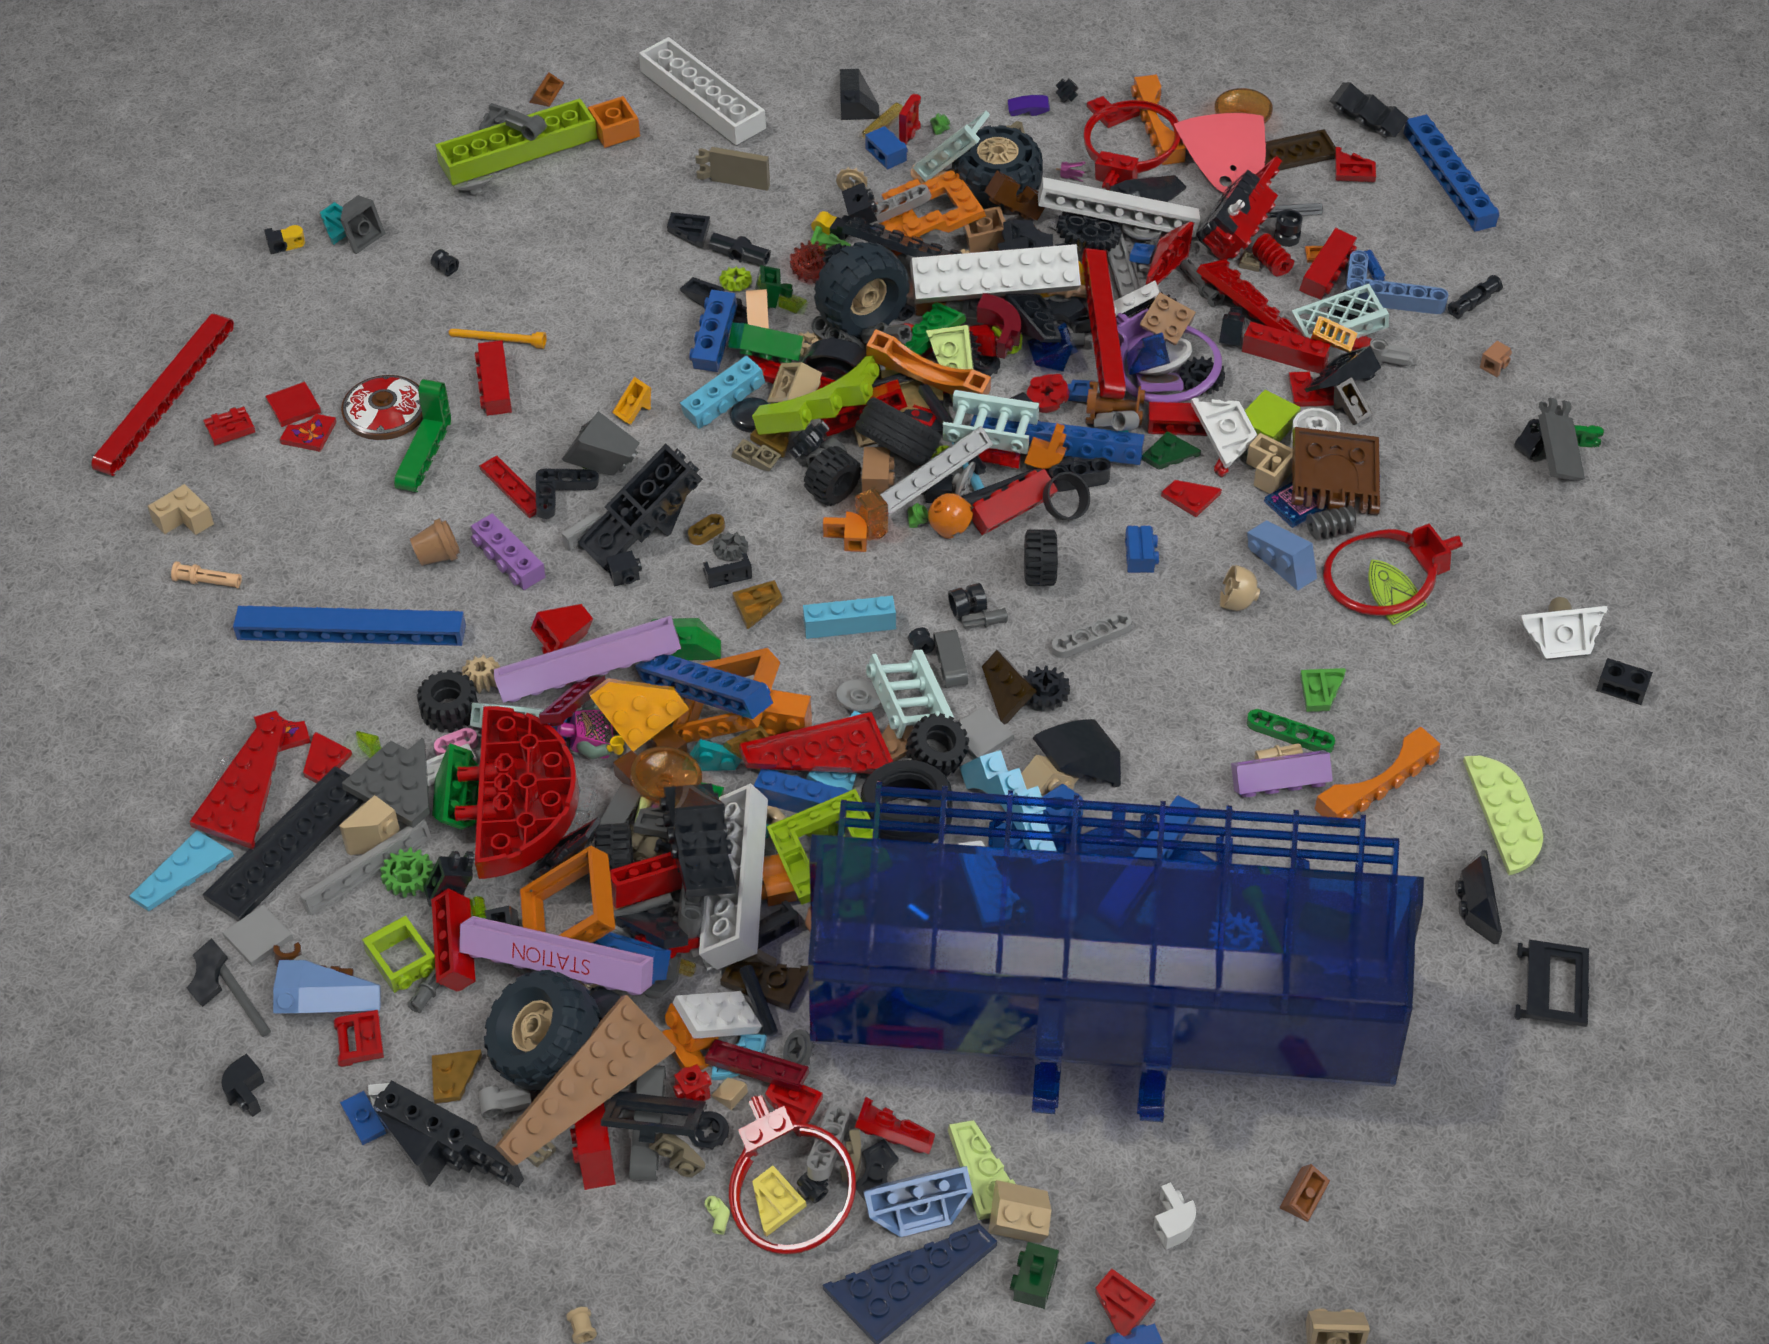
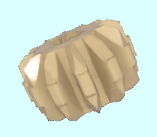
[462,654,500,694]

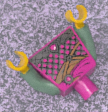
[557,704,625,759]

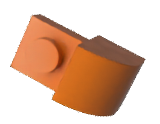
[1025,423,1067,469]
[823,511,867,552]

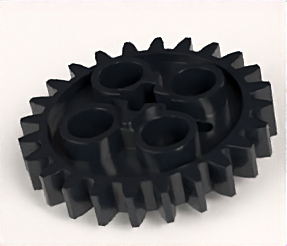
[1056,211,1122,252]

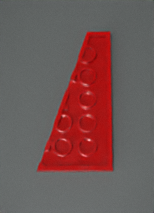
[1196,259,1303,336]
[739,712,893,774]
[189,716,286,850]

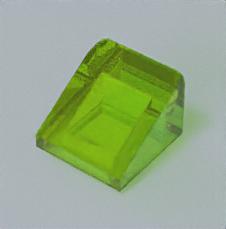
[778,294,807,314]
[355,731,381,758]

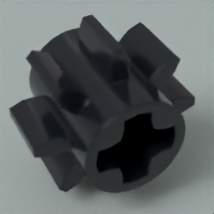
[1055,78,1079,102]
[797,1172,829,1204]

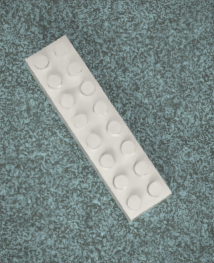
[639,37,766,145]
[910,244,1081,304]
[699,783,768,970]

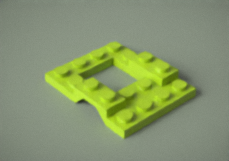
[766,789,893,905]

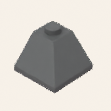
[341,195,386,254]

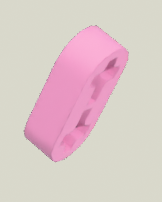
[434,728,478,756]

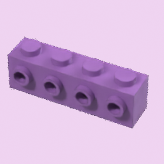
[471,513,545,590]
[1231,750,1333,797]

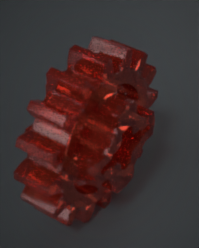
[789,240,828,283]

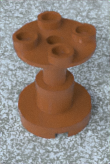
[1086,381,1145,425]

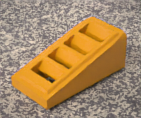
[1311,316,1358,353]

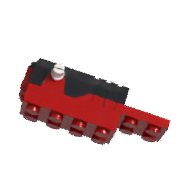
[1196,156,1282,260]

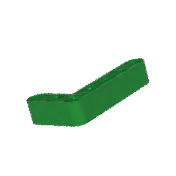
[394,379,451,493]

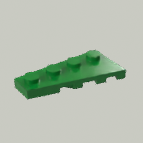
[903,302,966,355]

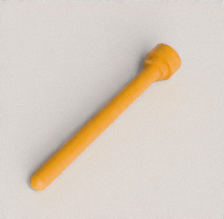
[448,329,547,349]

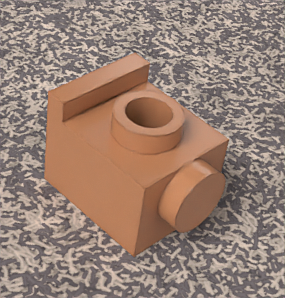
[1480,341,1512,377]

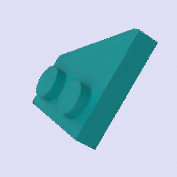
[320,202,347,245]
[682,739,742,772]

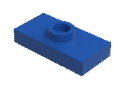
[1129,242,1155,264]
[340,1091,386,1145]

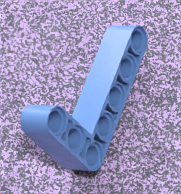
[1346,250,1448,314]

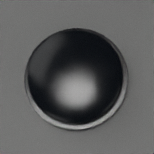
[730,397,769,433]

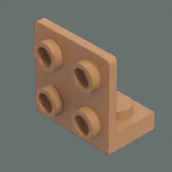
[1140,292,1196,345]

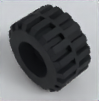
[804,446,862,506]
[1024,529,1058,586]
[417,670,478,733]
[905,713,969,777]
[595,823,633,870]

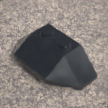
[1455,850,1502,944]

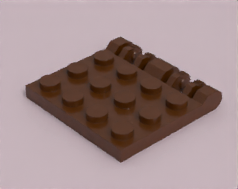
[1291,427,1380,515]

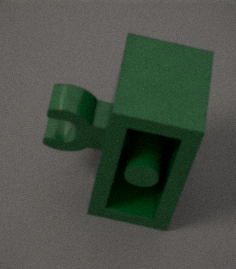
[755,265,793,309]
[1010,1242,1059,1309]

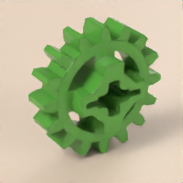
[380,848,434,898]

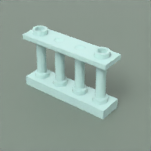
[943,390,1039,454]
[866,650,954,738]

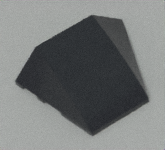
[1033,719,1121,787]

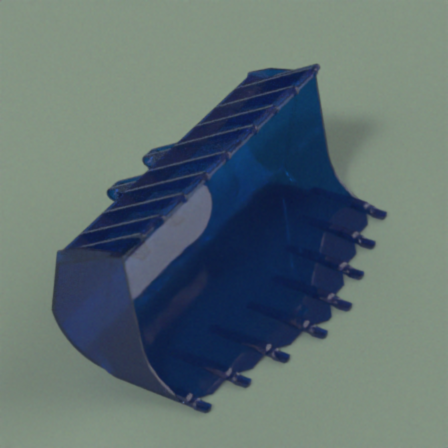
[808,781,1424,1123]

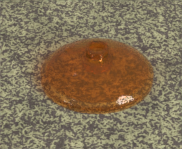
[1214,88,1273,124]
[630,746,702,803]

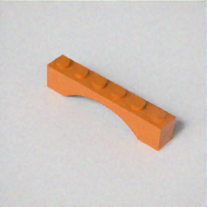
[1131,74,1186,165]
[866,329,991,395]
[1315,727,1441,828]

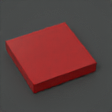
[265,381,321,427]

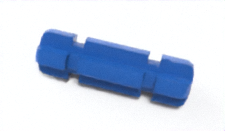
[1364,249,1385,281]

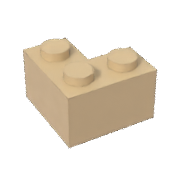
[1246,433,1293,495]
[148,484,214,535]
[1021,755,1079,797]

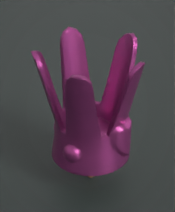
[1056,162,1086,182]

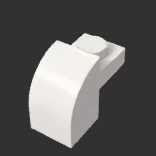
[1153,1182,1196,1250]

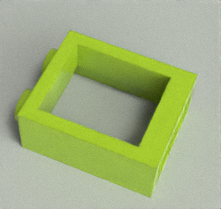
[362,915,435,993]

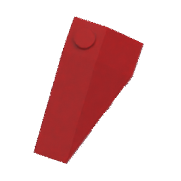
[1146,221,1194,285]

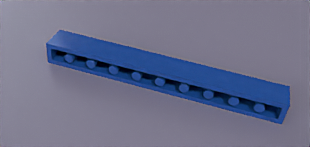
[233,606,466,646]

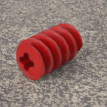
[1252,233,1295,277]

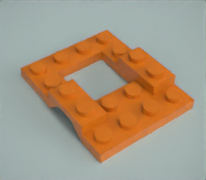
[876,170,986,256]

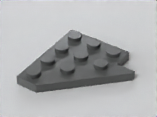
[342,738,430,828]

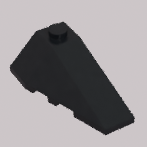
[840,69,879,120]
[1110,175,1186,202]
[1004,294,1062,343]

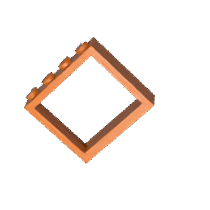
[672,648,780,743]
[520,846,615,943]

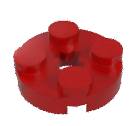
[1027,374,1070,413]

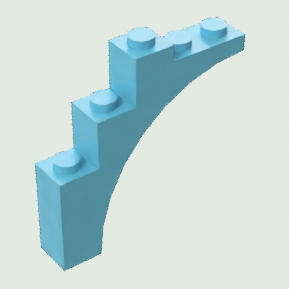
[959,750,1058,865]

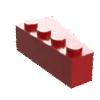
[570,1103,616,1190]

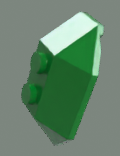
[639,618,721,662]
[432,743,479,830]

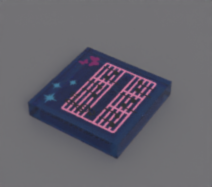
[1264,482,1326,528]

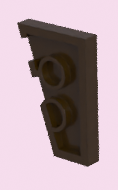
[982,650,1036,725]
[720,961,810,1010]

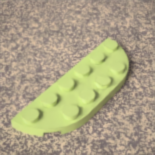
[1463,755,1543,875]

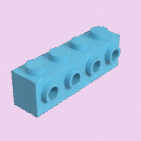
[680,355,765,429]
[803,596,896,639]

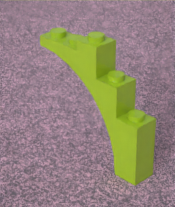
[752,356,879,435]

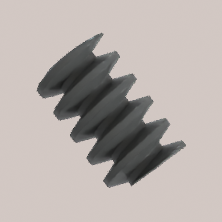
[1306,505,1356,541]

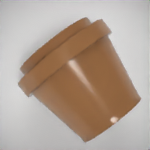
[410,518,460,566]

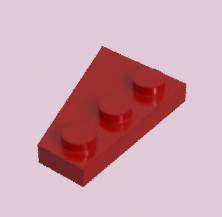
[855,1096,935,1154]

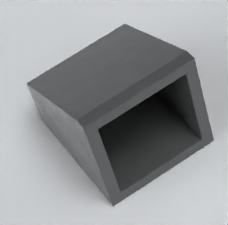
[562,411,640,475]

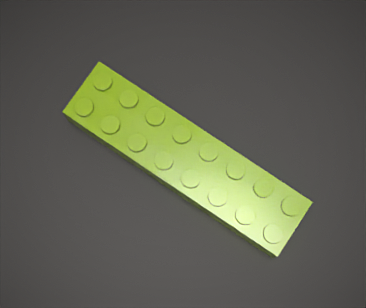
[435,98,597,186]

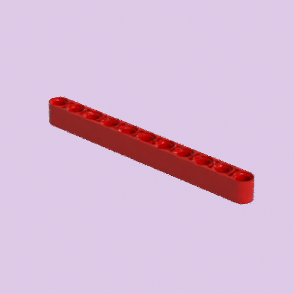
[1082,248,1126,400]
[91,313,234,476]

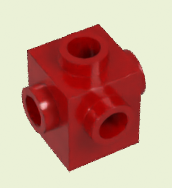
[673,1064,712,1101]

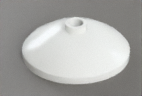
[1130,338,1192,376]

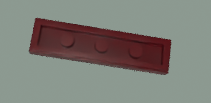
[704,1039,809,1092]

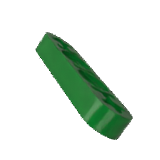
[1247,709,1335,753]

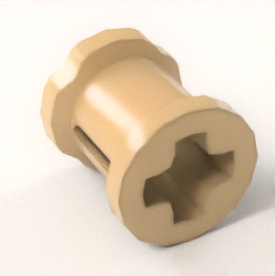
[566,1307,597,1344]

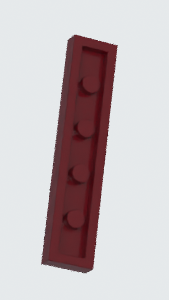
[539,675,606,726]

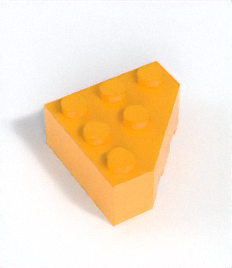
[589,678,689,752]

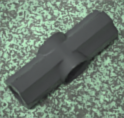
[861,322,913,345]

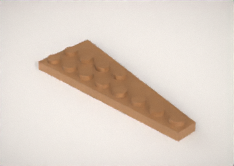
[495,995,677,1166]

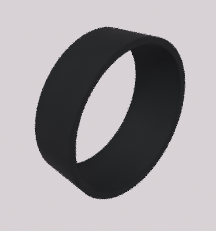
[1043,472,1090,520]

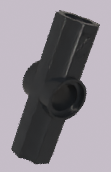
[709,233,771,266]

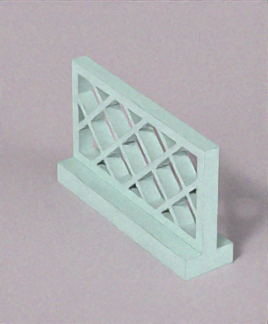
[913,111,990,182]
[1292,284,1389,348]

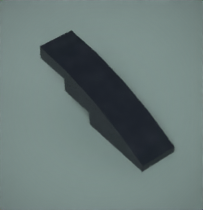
[680,277,748,324]

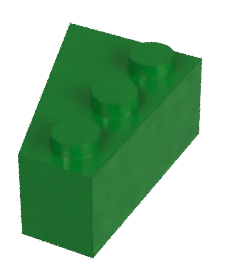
[727,323,803,363]

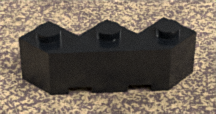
[1329,82,1409,138]

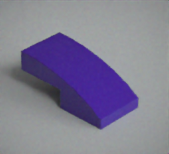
[1008,95,1050,116]

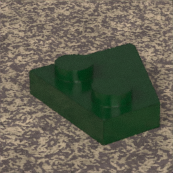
[1142,431,1201,470]

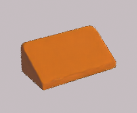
[662,1029,709,1070]

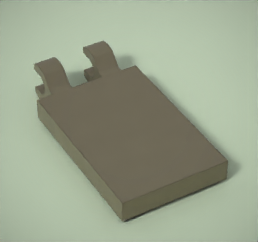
[695,147,770,191]

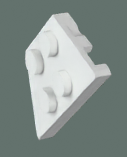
[1191,398,1257,468]
[1519,606,1607,659]

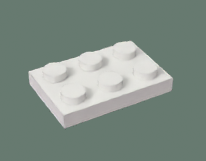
[673,991,762,1039]

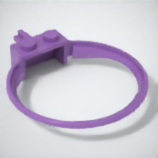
[1116,309,1222,403]

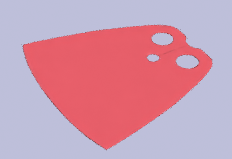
[1174,113,1266,193]

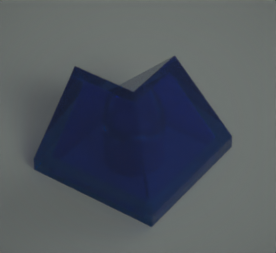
[1028,323,1079,372]
[1127,332,1170,375]

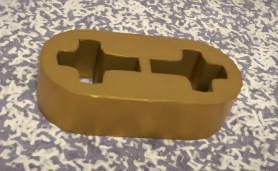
[688,513,725,545]

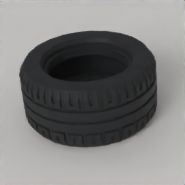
[855,397,941,467]
[860,760,953,849]

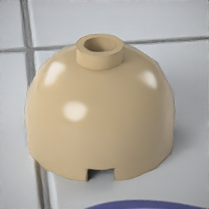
[1220,565,1260,611]

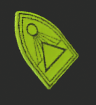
[1368,559,1427,625]

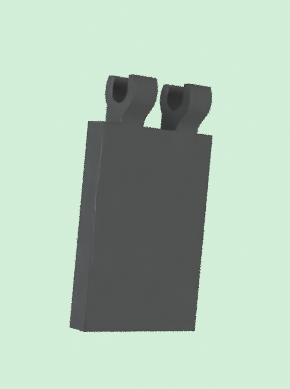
[1538,397,1585,481]

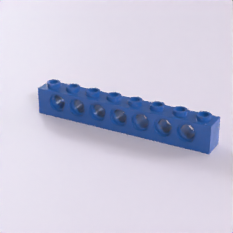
[1403,114,1499,232]
[970,415,1145,465]
[635,654,773,719]

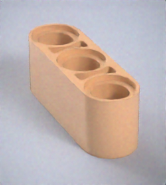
[746,289,769,329]

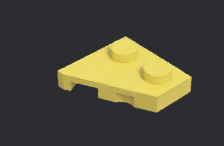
[752,1166,807,1237]

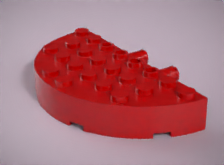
[455,706,579,879]

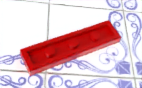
[479,455,547,518]

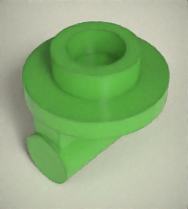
[930,113,950,135]
[907,503,928,528]

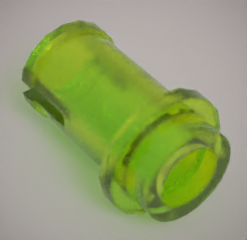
[470,896,487,919]

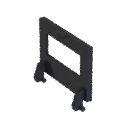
[1514,939,1589,1027]
[601,1091,707,1143]

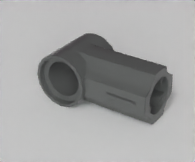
[505,110,547,141]

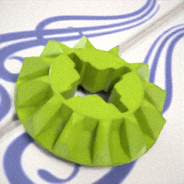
[719,265,752,291]

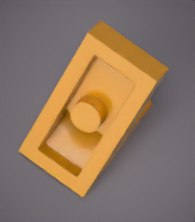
[612,377,651,425]

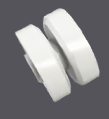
[1290,408,1340,449]

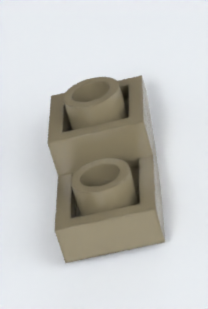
[731,438,781,471]
[840,1129,861,1184]
[649,1133,706,1178]

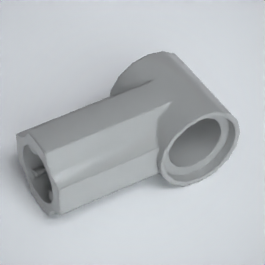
[1369,338,1411,366]
[1094,411,1140,431]
[478,1086,531,1121]

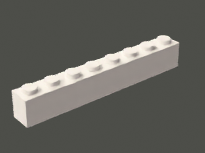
[1038,177,1200,237]

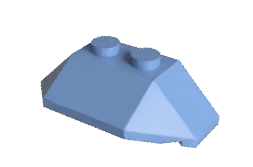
[863,1166,973,1237]

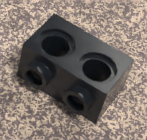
[1596,658,1653,705]

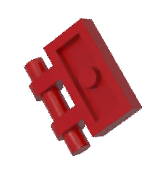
[203,406,255,446]

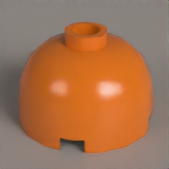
[928,493,973,539]

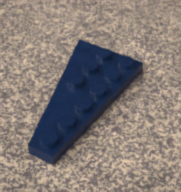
[822,1223,997,1344]

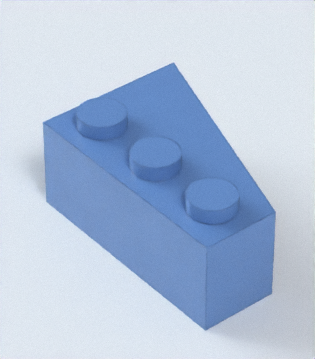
[1247,520,1317,591]

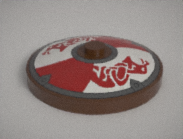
[341,375,423,440]

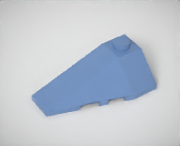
[273,960,381,1013]

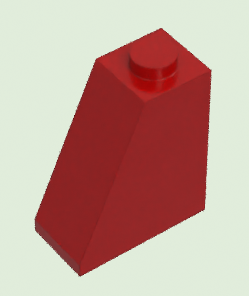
[531,604,593,652]

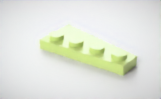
[926,325,973,402]
[948,1120,1016,1220]

